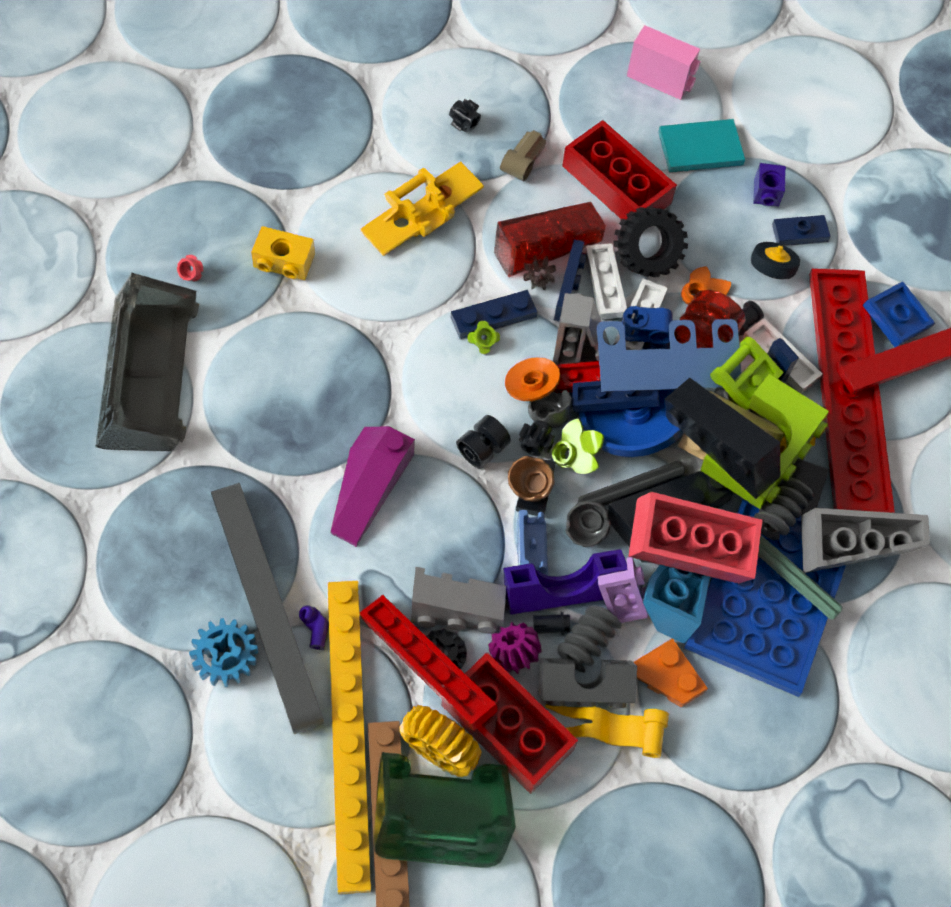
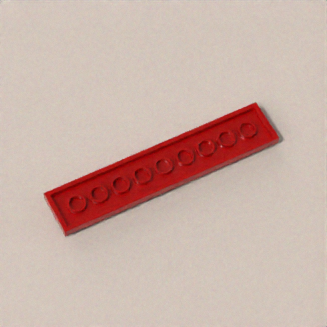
[809,268,895,513]

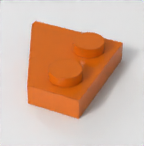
[634,638,708,707]

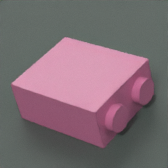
[627,25,701,100]

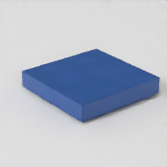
[863,281,936,347]

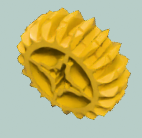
[399,705,482,777]

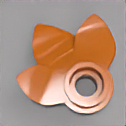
[681,266,731,313]

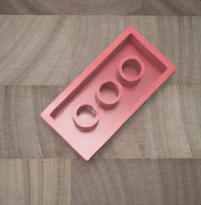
[628,492,762,584]

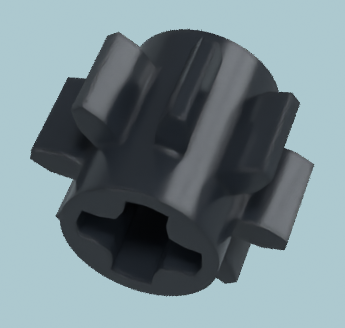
[449,99,481,132]
[519,420,555,456]

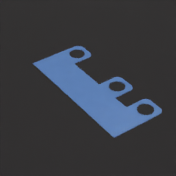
[597,319,741,392]

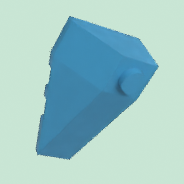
[643,565,710,644]

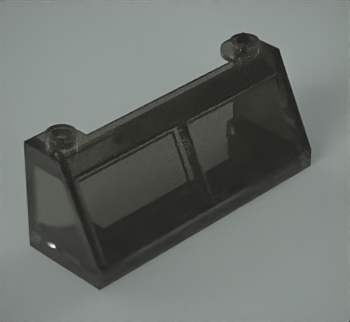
[95,273,199,451]

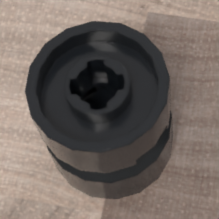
[456,415,511,469]

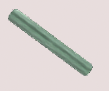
[758,535,843,620]

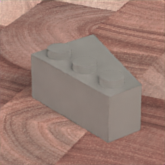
[553,293,610,364]
[411,567,506,633]

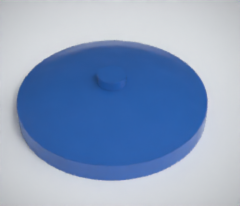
[579,389,684,457]

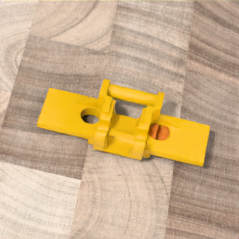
[360,161,484,256]

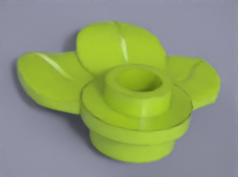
[552,419,604,474]

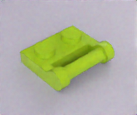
[710,337,784,410]

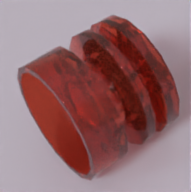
[674,290,746,348]

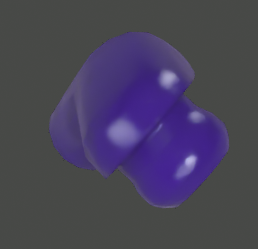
[299,605,329,650]

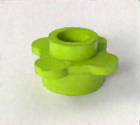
[467,321,500,354]

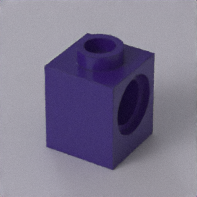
[753,163,786,207]

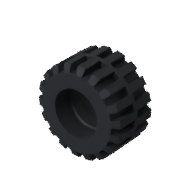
[613,207,688,278]

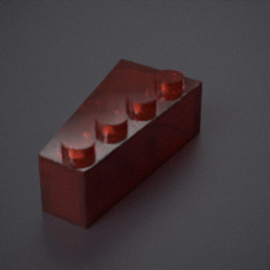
[494,201,606,277]

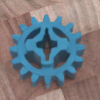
[189,618,259,687]

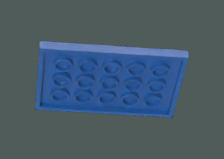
[684,498,846,697]

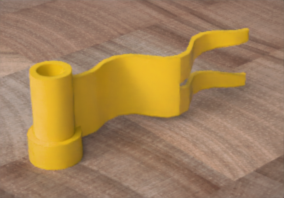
[545,705,669,758]

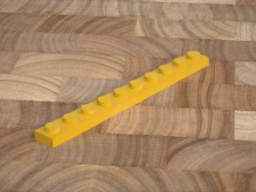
[328,581,371,895]

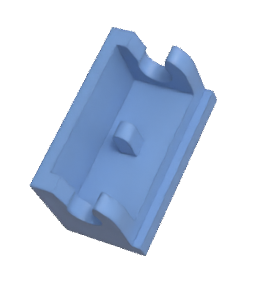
[517,510,548,575]

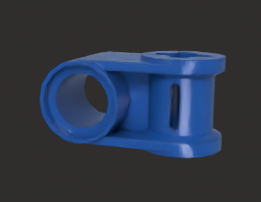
[618,306,673,344]

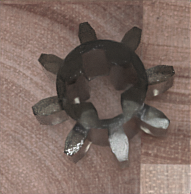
[523,255,556,290]

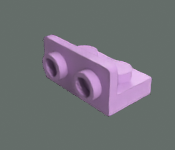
[598,557,648,623]

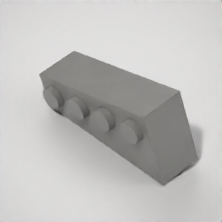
[801,508,930,573]

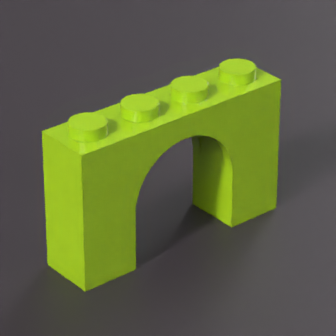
[701,374,829,509]

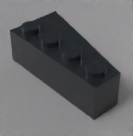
[665,378,781,499]
[607,471,734,562]

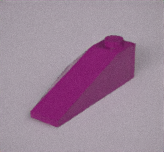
[330,426,415,547]

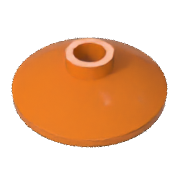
[505,357,560,401]

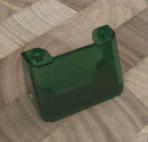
[374,752,516,868]

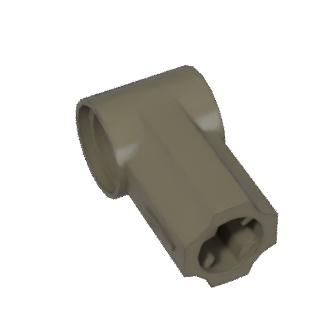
[500,130,546,182]

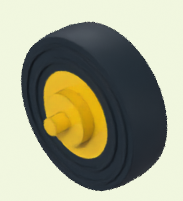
[751,242,800,279]

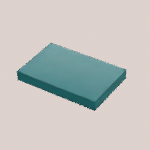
[658,119,745,173]

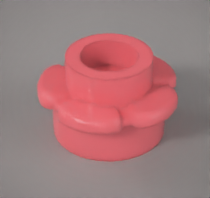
[177,255,203,282]

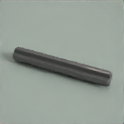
[578,461,685,506]

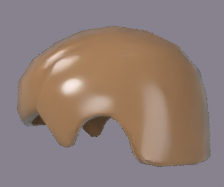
[508,456,555,502]

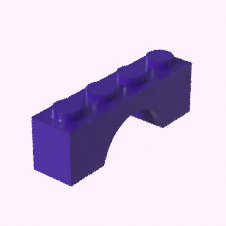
[503,549,628,615]

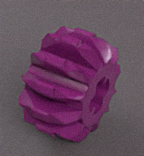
[488,622,542,674]

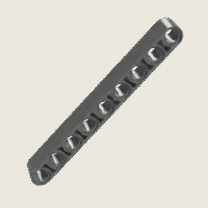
[211,483,324,734]

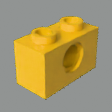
[251,226,315,280]

